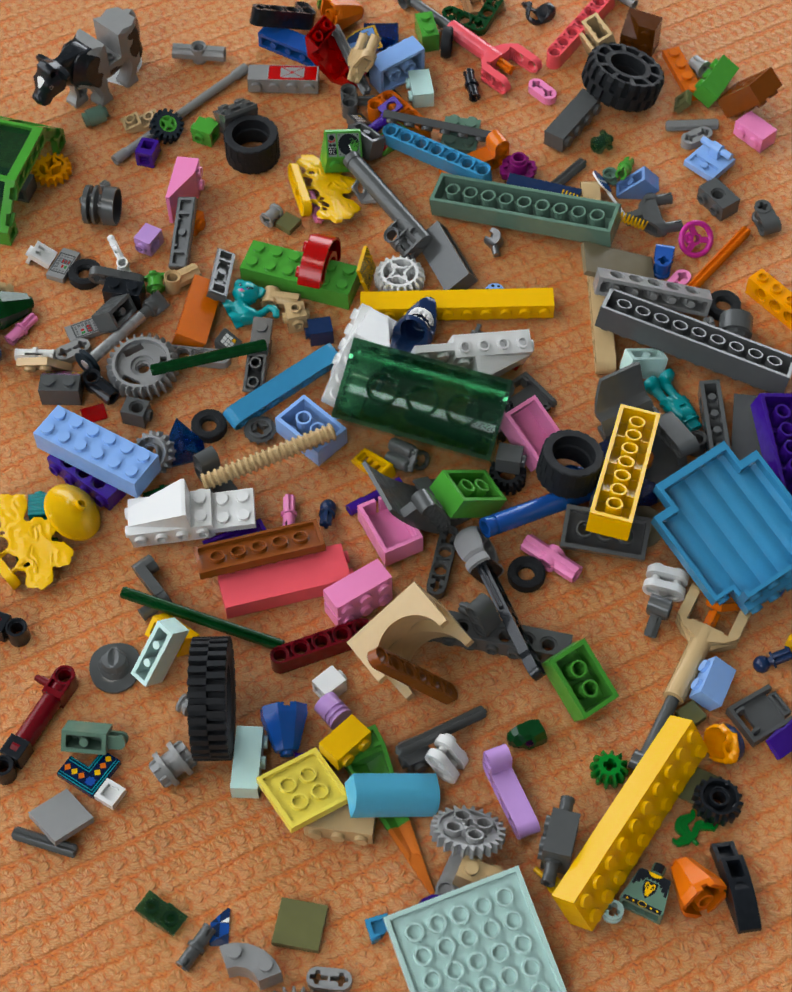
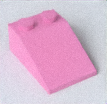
[165,156,205,223]

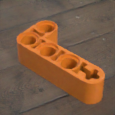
[367,90,431,139]
[438,129,510,174]

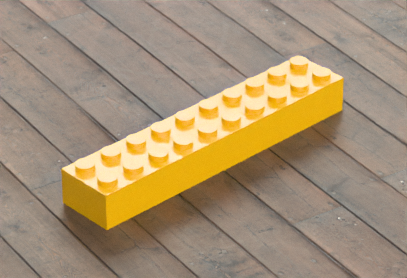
[551,715,708,931]

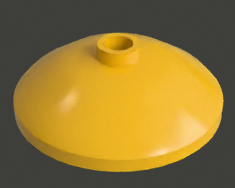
[44,484,101,541]

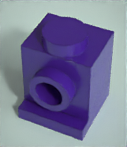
[135,137,161,168]

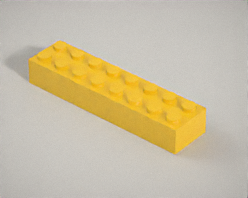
[585,404,661,541]

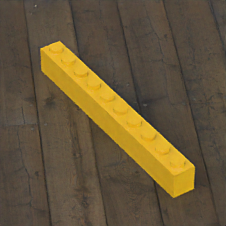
[360,288,555,321]

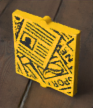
[356,246,376,292]

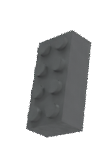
[560,504,652,562]

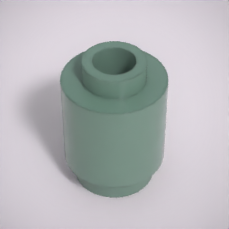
[81,104,109,127]

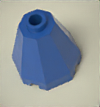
[260,701,308,757]

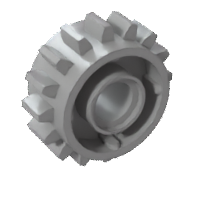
[136,430,177,475]

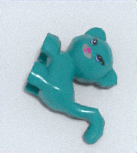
[222,279,280,329]

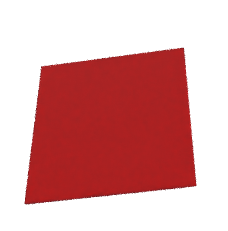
[80,403,108,422]

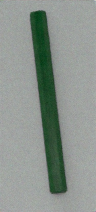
[150,339,267,376]

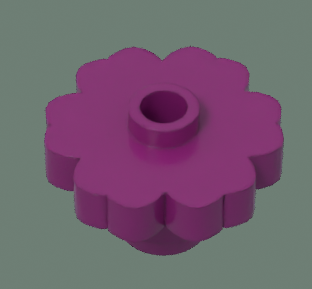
[499,152,537,180]

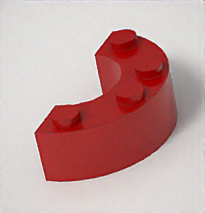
[295,233,341,289]

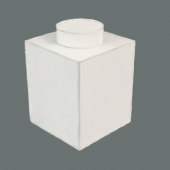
[312,665,347,698]

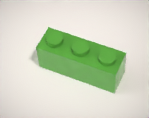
[692,54,739,108]

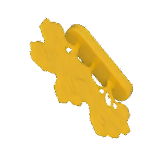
[288,154,361,224]
[0,494,74,590]

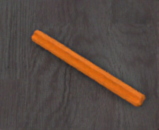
[687,226,751,288]

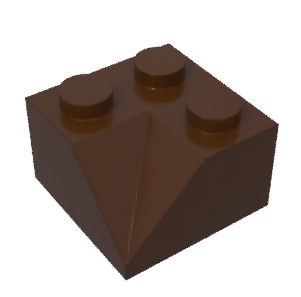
[619,8,663,57]

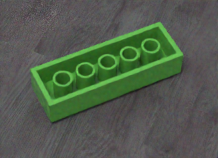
[240,240,360,310]

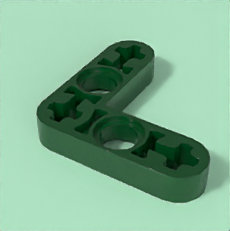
[442,0,504,36]

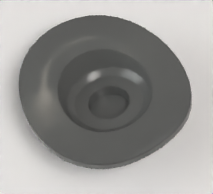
[89,643,140,694]

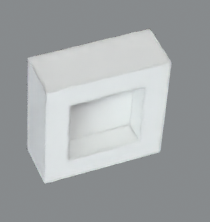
[94,778,127,810]

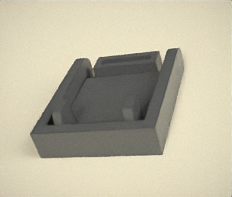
[496,372,557,412]
[726,684,792,748]

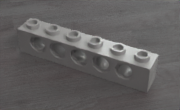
[593,267,713,317]

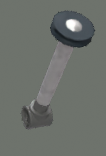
[75,290,170,372]

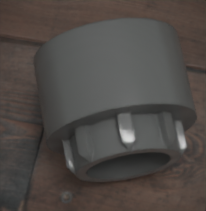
[719,309,753,339]

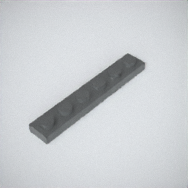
[383,109,491,142]

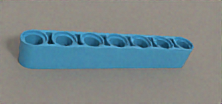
[383,123,492,181]
[223,343,338,430]

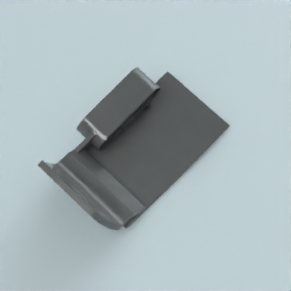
[594,362,700,506]
[362,461,471,534]

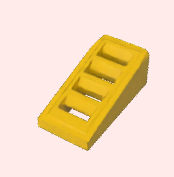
[351,448,396,478]

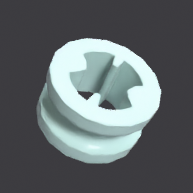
[602,899,624,924]

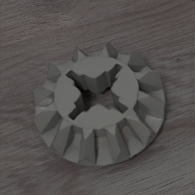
[244,416,276,445]

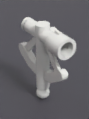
[107,235,132,272]

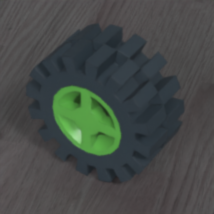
[149,108,184,144]

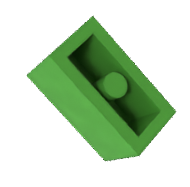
[415,11,439,52]

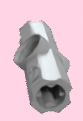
[172,41,226,64]

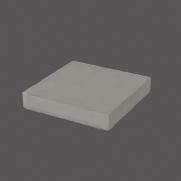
[28,789,94,846]

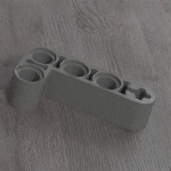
[192,446,238,493]

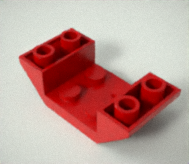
[305,14,367,87]

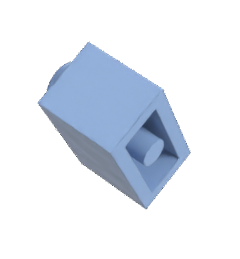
[689,656,736,711]

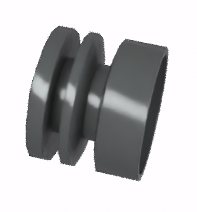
[81,185,122,226]

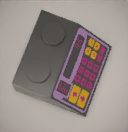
[38,371,85,405]

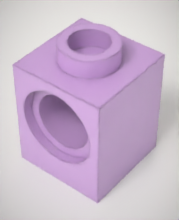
[133,223,164,257]

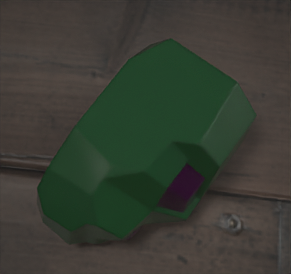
[506,719,547,750]

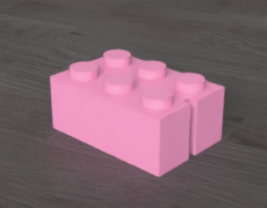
[496,395,560,472]
[357,496,423,567]
[323,559,393,626]

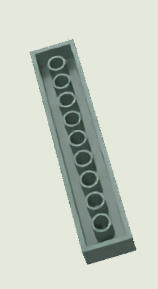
[429,172,621,247]

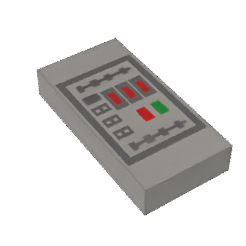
[46,248,81,284]
[64,318,108,342]

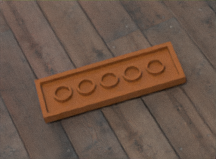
[193,518,326,580]

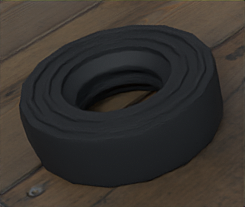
[440,26,453,58]
[68,259,100,290]
[708,290,741,321]
[191,409,227,443]
[507,556,546,593]

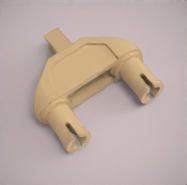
[347,32,381,84]

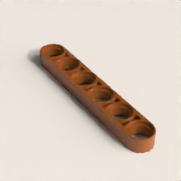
[367,646,458,705]

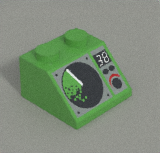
[320,129,362,173]

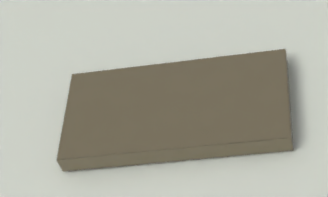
[581,241,655,279]

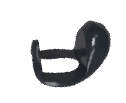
[521,1,556,26]

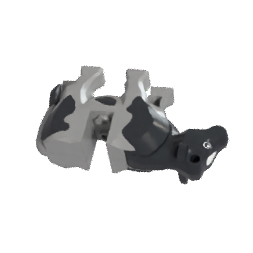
[32,7,143,109]

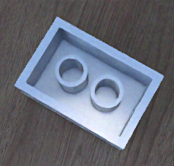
[369,35,425,94]
[275,395,348,466]

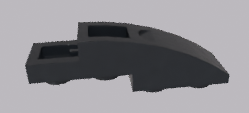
[709,841,762,934]

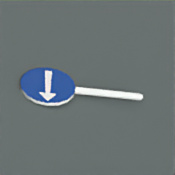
[593,170,625,217]

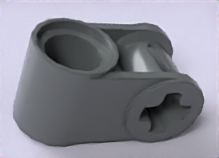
[752,200,782,236]

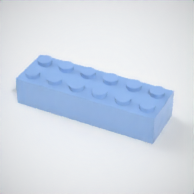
[33,405,161,498]

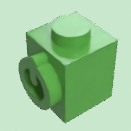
[190,116,220,147]

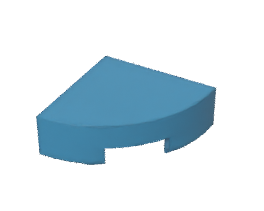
[365,913,388,944]

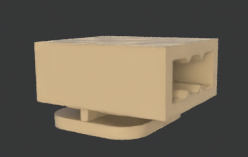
[579,12,616,55]

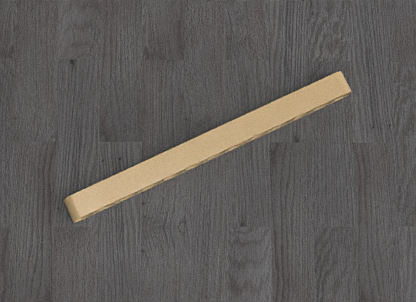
[580,181,616,374]

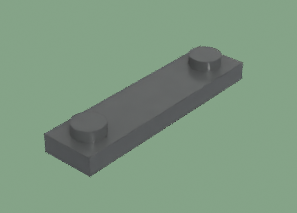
[169,197,198,270]
[206,248,236,303]

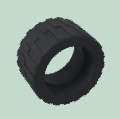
[224,115,280,174]
[536,430,605,499]

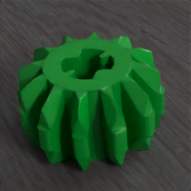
[589,749,629,790]

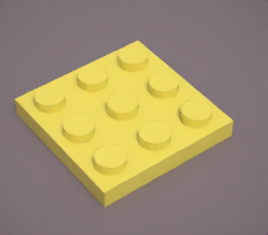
[256,747,348,834]

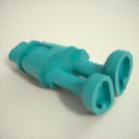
[644,368,702,432]

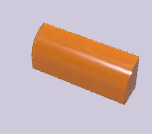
[172,274,219,347]

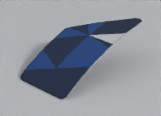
[209,908,230,946]

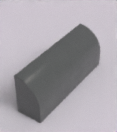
[422,221,478,290]
[731,393,762,461]

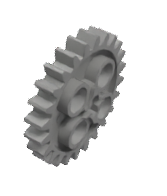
[429,805,506,860]

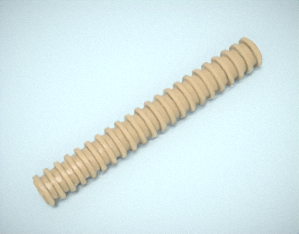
[200,423,337,489]

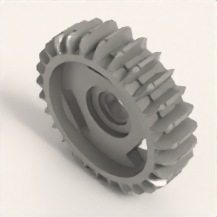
[106,333,179,400]

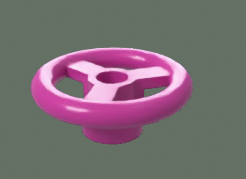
[678,220,714,258]

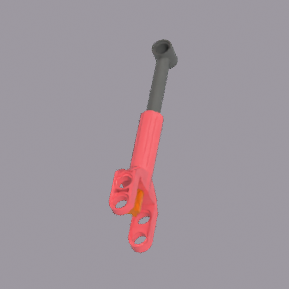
[397,0,542,94]

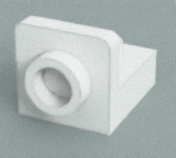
[25,241,58,269]

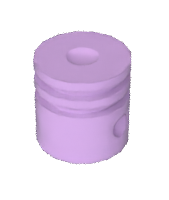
[314,692,352,730]

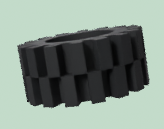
[489,461,526,496]

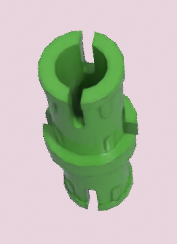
[615,156,634,180]

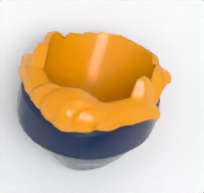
[703,723,745,764]

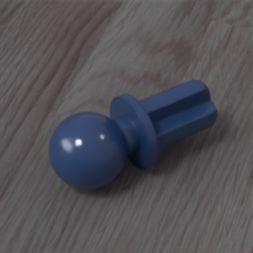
[319,499,337,529]
[753,647,792,673]

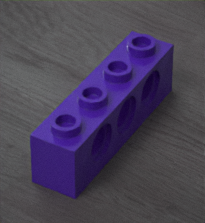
[47,455,127,511]

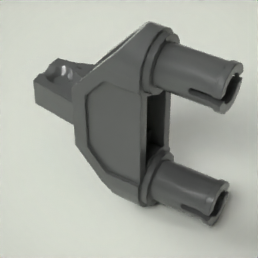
[625,192,683,237]

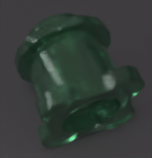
[590,130,614,154]

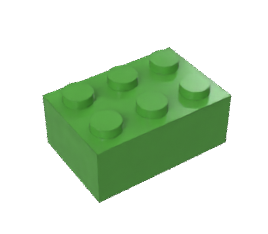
[429,470,507,518]
[541,638,619,722]

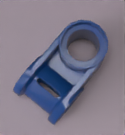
[653,244,675,280]

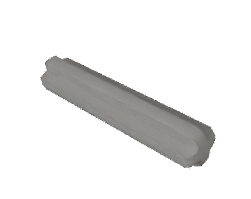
[665,119,719,131]

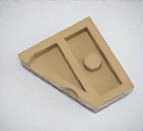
[16,357,72,372]

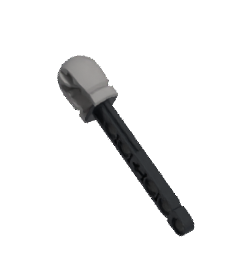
[453,526,546,681]

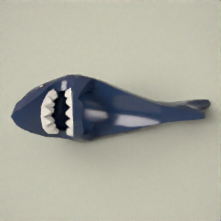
[376,297,437,393]

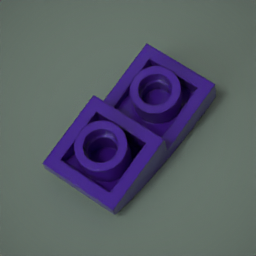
[765,719,792,760]

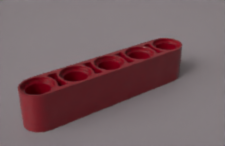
[270,618,370,674]

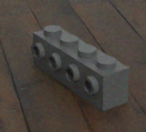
[544,89,602,152]

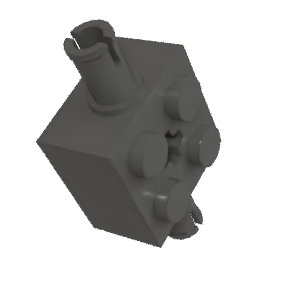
[537,795,581,887]

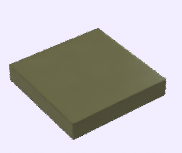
[271,897,329,954]

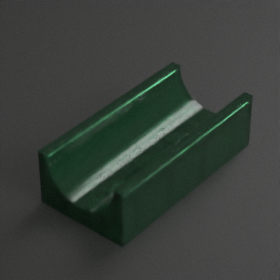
[331,337,515,464]

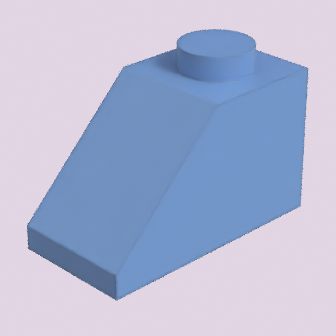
[616,166,659,199]

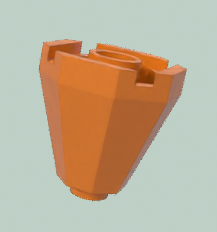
[320,0,364,30]
[671,857,727,918]

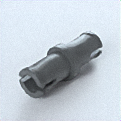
[176,923,216,972]

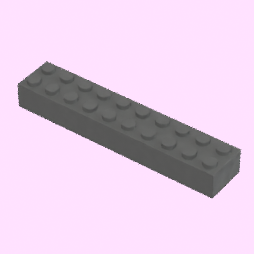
[594,287,792,393]

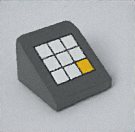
[346,113,371,126]
[214,328,242,349]

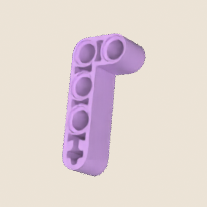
[482,743,540,840]

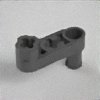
[131,554,172,621]

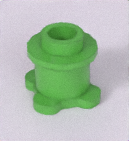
[144,270,165,294]

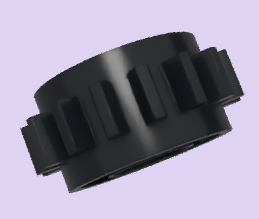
[691,776,743,827]

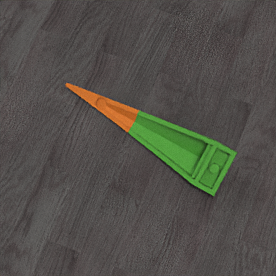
[344,724,435,895]

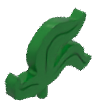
[672,809,718,847]

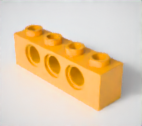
[745,268,792,331]

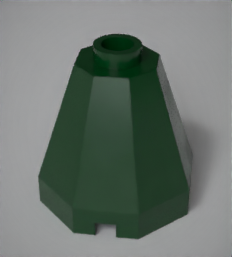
[0,291,34,330]

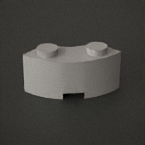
[219,943,283,991]

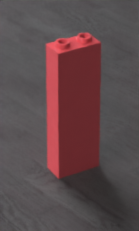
[217,543,353,619]

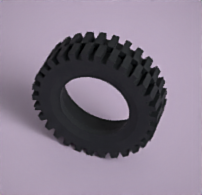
[187,636,236,761]

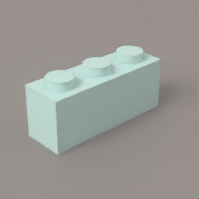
[131,617,189,687]
[230,726,269,799]

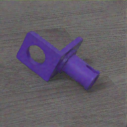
[368,96,403,132]

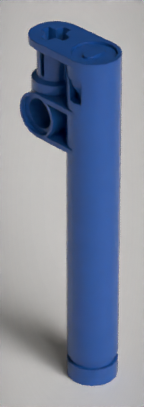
[479,465,601,538]

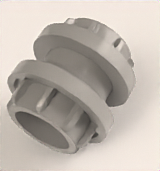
[148,740,197,787]

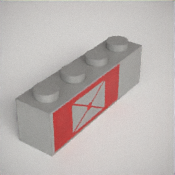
[247,64,320,94]

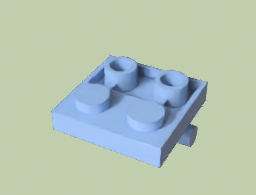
[683,136,736,181]

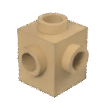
[282,301,311,334]

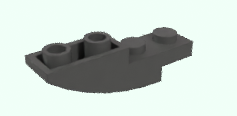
[242,316,274,393]

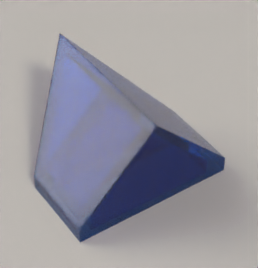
[169,418,205,467]

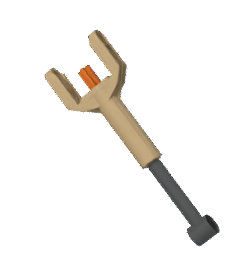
[628,583,752,770]

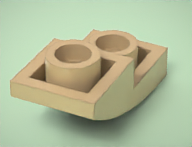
[121,108,157,133]

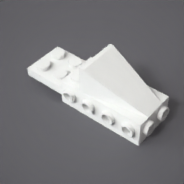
[321,303,396,419]
[406,329,534,392]
[124,479,256,548]

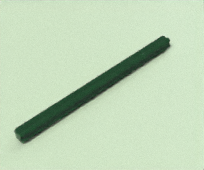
[120,587,285,649]

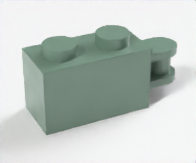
[61,720,129,755]

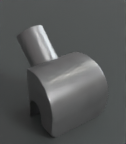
[484,227,503,257]

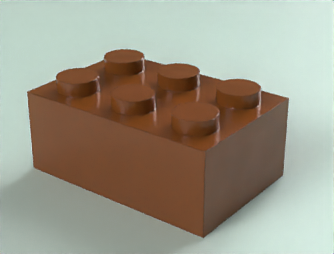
[716,67,782,118]

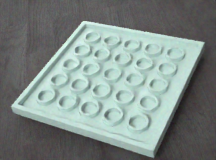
[383,866,567,992]

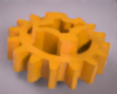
[32,152,72,187]

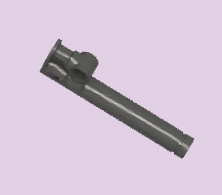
[343,151,432,260]

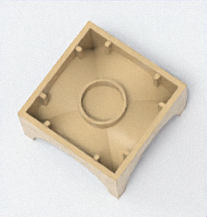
[347,582,474,701]

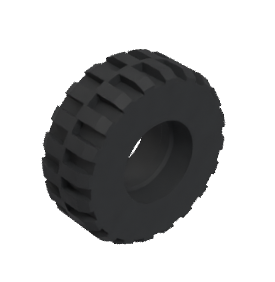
[582,42,664,112]

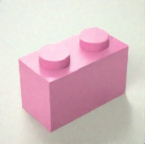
[733,111,777,153]

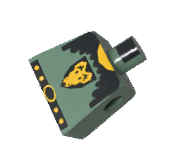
[619,863,671,925]

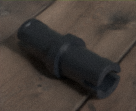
[463,68,481,102]

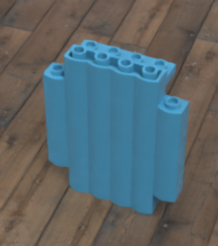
[651,441,792,615]

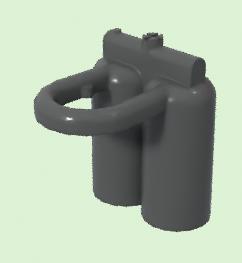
[384,437,430,472]

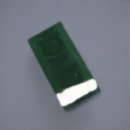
[134,890,188,937]

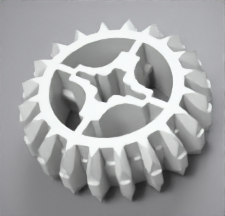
[374,254,425,291]

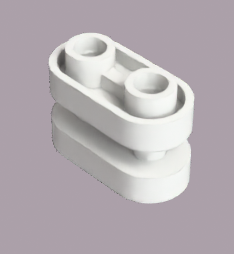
[642,563,689,602]
[425,733,469,784]

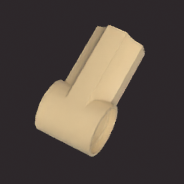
[164,263,201,295]
[260,285,301,309]

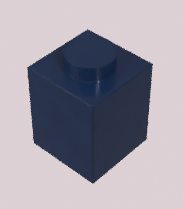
[304,316,334,347]

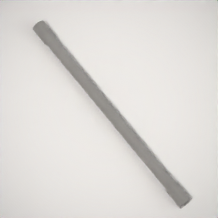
[111,63,249,165]

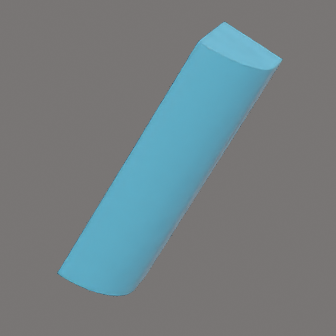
[344,773,440,818]

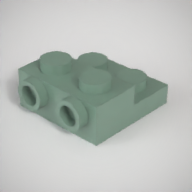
[441,114,481,154]

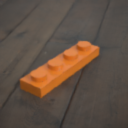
[662,46,698,101]

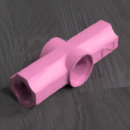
[520,534,583,583]

